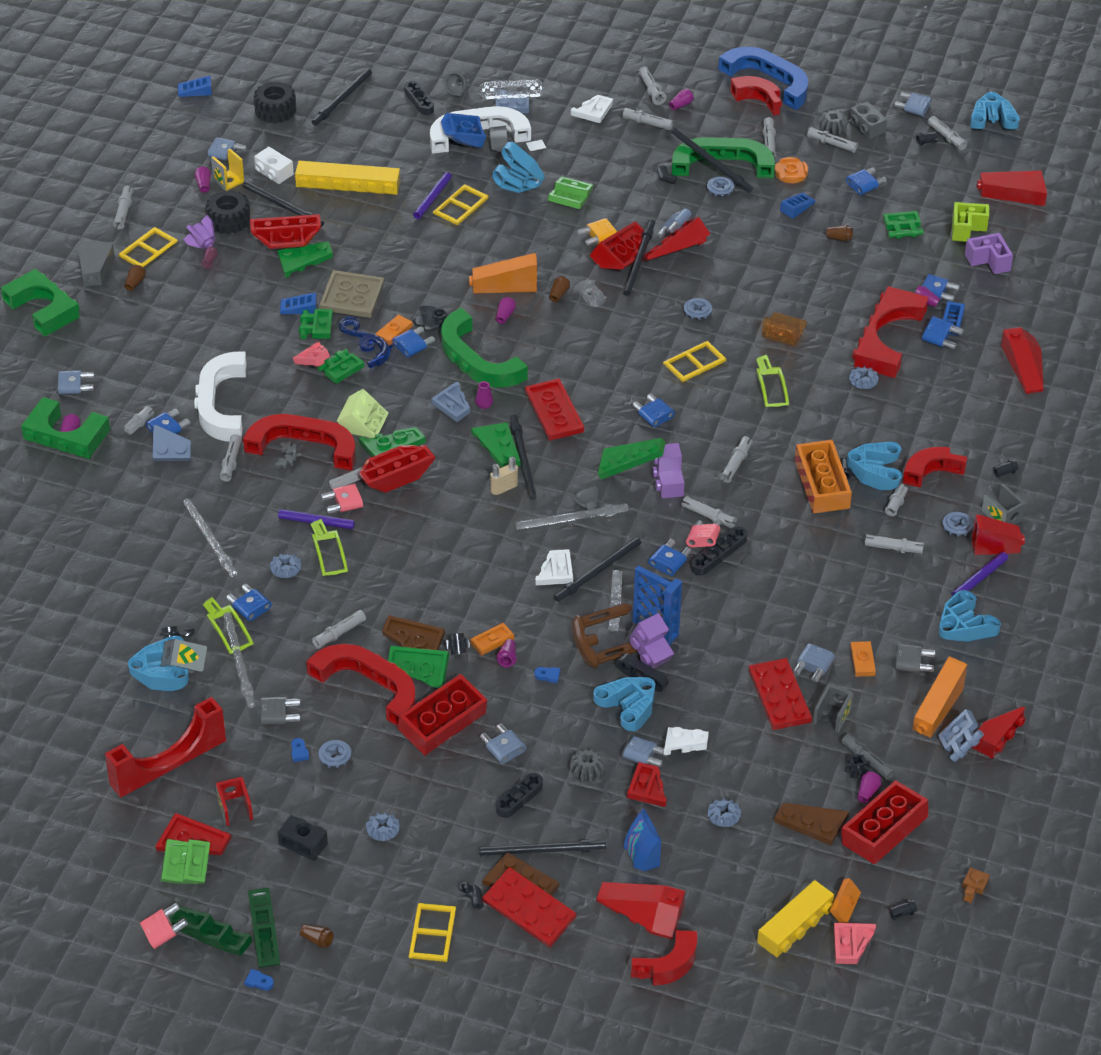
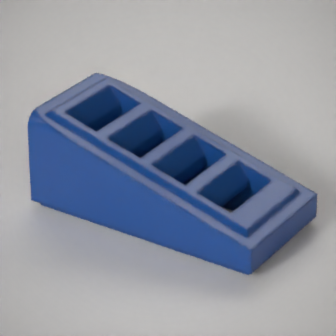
[178,76,212,97]
[780,192,816,219]
[280,293,317,314]
[943,301,965,336]

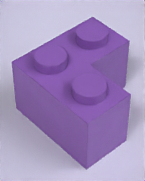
[965,233,1013,274]
[652,443,684,499]
[629,613,674,668]

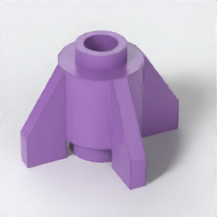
[184,215,215,249]

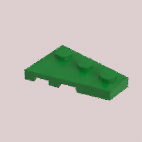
[277,241,333,278]
[471,422,520,468]
[358,427,426,457]
[388,646,450,689]

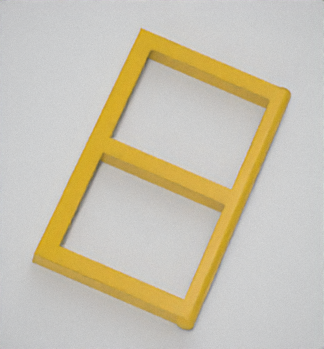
[433,184,489,225]
[119,227,178,267]
[663,341,726,382]
[409,903,456,962]

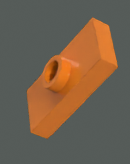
[376,314,413,346]
[470,623,514,656]
[850,641,876,677]
[830,878,861,923]

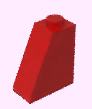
[971,515,1025,555]

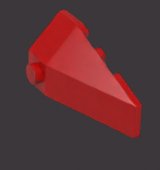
[642,217,710,261]
[589,221,644,269]
[1001,327,1044,394]
[596,882,685,939]

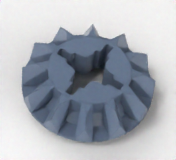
[707,177,734,197]
[684,298,712,320]
[849,366,879,389]
[942,512,973,537]
[270,553,301,578]
[318,740,351,768]
[708,797,741,827]
[366,811,400,841]

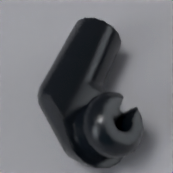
[656,164,677,184]
[459,881,484,909]

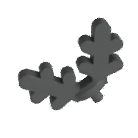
[275,441,302,469]

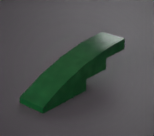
[248,887,280,968]
[169,906,253,956]

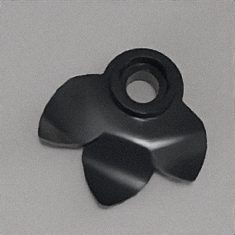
[413,306,448,330]
[160,626,195,639]

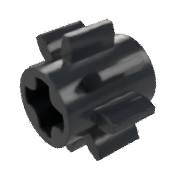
[445,633,470,654]
[844,753,870,779]

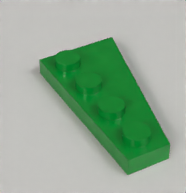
[598,438,666,479]

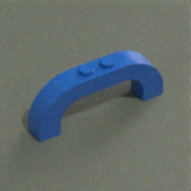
[718,47,808,110]

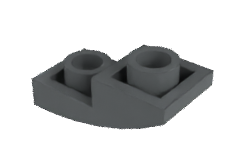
[490,125,508,152]

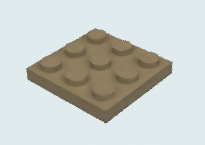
[319,270,385,318]

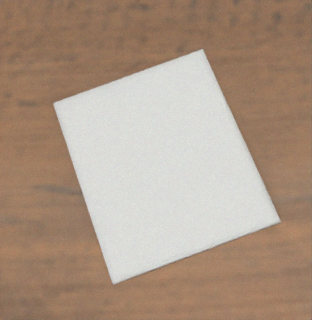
[526,140,546,151]

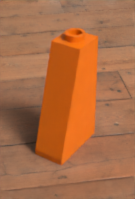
[469,253,537,293]
[913,656,967,738]

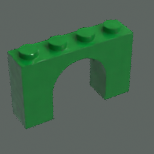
[1,268,80,337]
[21,397,110,459]

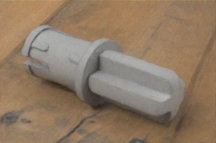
[124,406,154,435]
[885,484,908,516]

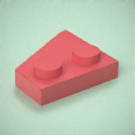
[293,342,330,367]
[834,923,876,964]

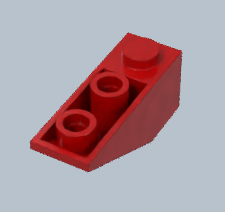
[971,707,1026,759]

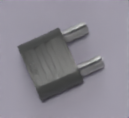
[895,643,935,673]
[261,697,300,725]

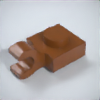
[962,867,990,903]

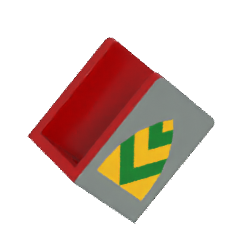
[215,777,253,827]

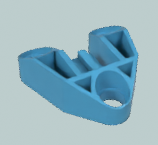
[970,92,1020,129]
[493,142,545,193]
[846,442,902,490]
[939,590,1001,642]
[128,636,189,691]
[593,677,655,731]

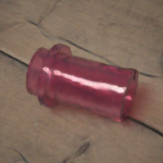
[201,246,218,269]

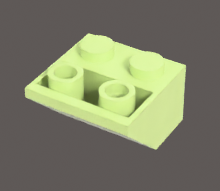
[337,389,389,438]

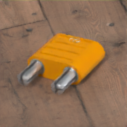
[577,218,617,246]

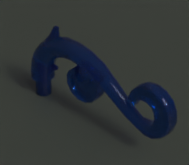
[339,316,393,369]

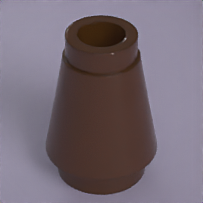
[826,225,853,242]
[124,265,146,291]
[549,276,570,302]
[300,924,334,948]

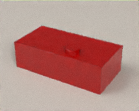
[398,674,488,756]
[842,780,928,865]

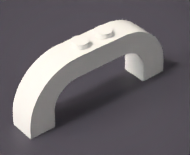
[430,106,531,154]
[195,352,247,442]

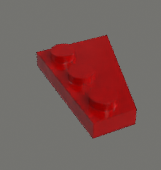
[155,813,232,855]

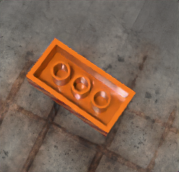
[795,440,852,514]

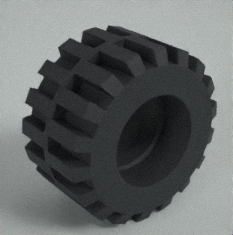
[254,81,296,123]
[206,190,250,234]

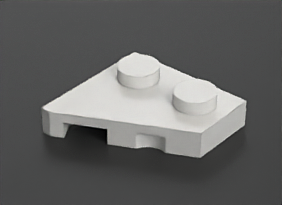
[571,95,613,123]
[535,549,573,585]
[664,727,709,755]

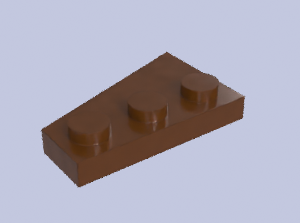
[382,615,445,650]
[774,802,849,846]
[482,852,559,896]

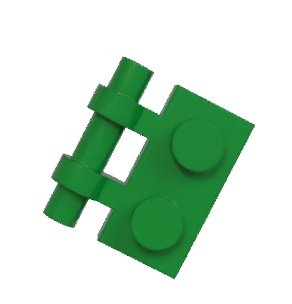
[883,211,923,239]
[299,309,333,340]
[316,349,364,384]

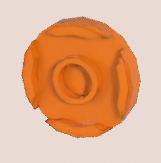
[774,157,808,183]

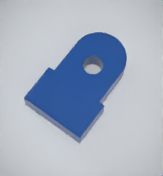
[534,667,560,683]
[291,738,309,762]
[244,969,274,991]

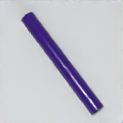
[413,172,452,219]
[278,509,355,530]
[951,552,1008,597]

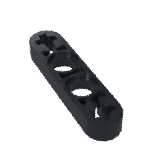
[691,526,748,576]

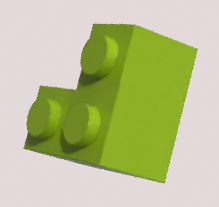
[952,202,989,242]

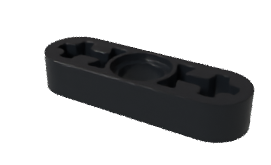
[404,81,434,115]
[616,653,669,692]
[496,773,543,818]

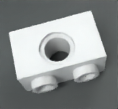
[254,147,294,184]

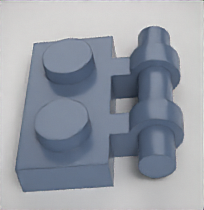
[938,709,984,762]

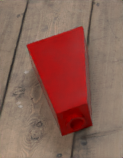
[977,170,1047,206]

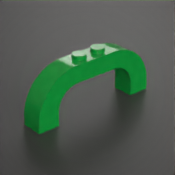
[672,137,775,178]
[441,308,528,388]

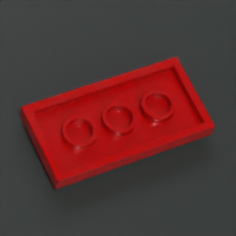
[525,378,584,441]
[748,658,812,730]
[482,867,577,948]

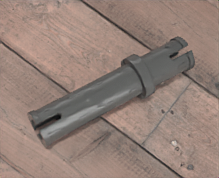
[841,733,895,781]

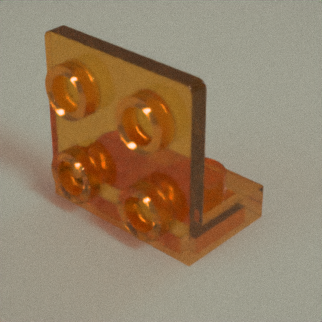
[762,312,807,346]

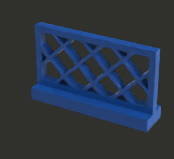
[633,565,682,646]

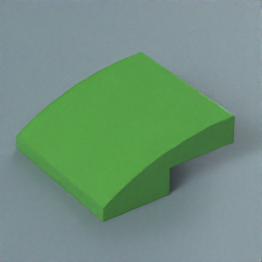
[548,176,593,209]
[161,839,210,884]

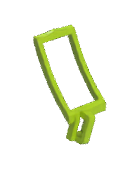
[756,355,789,407]
[310,519,348,576]
[202,597,254,654]

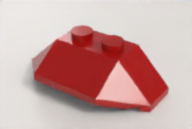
[250,214,321,249]
[359,445,435,493]

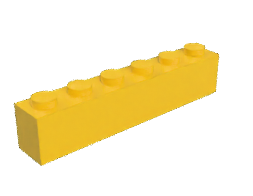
[295,161,400,195]

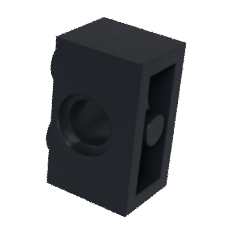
[278,815,328,861]

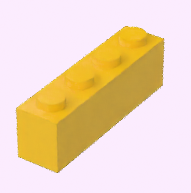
[757,880,834,958]

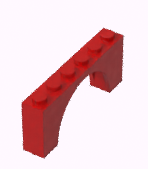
[852,286,929,378]
[105,697,226,798]

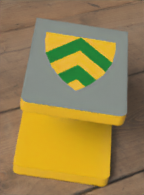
[211,149,244,191]

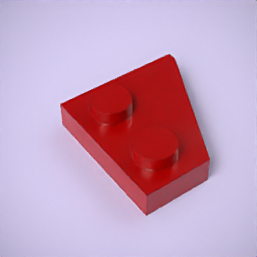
[627,762,667,807]

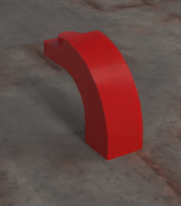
[730,76,782,116]
[903,447,968,488]
[631,930,697,985]

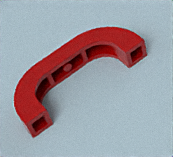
[243,414,356,471]
[306,644,416,726]

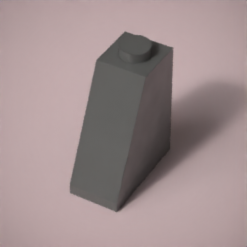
[78,242,115,287]

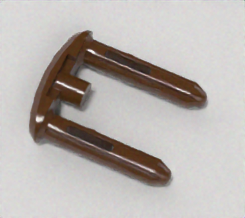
[572,603,638,669]

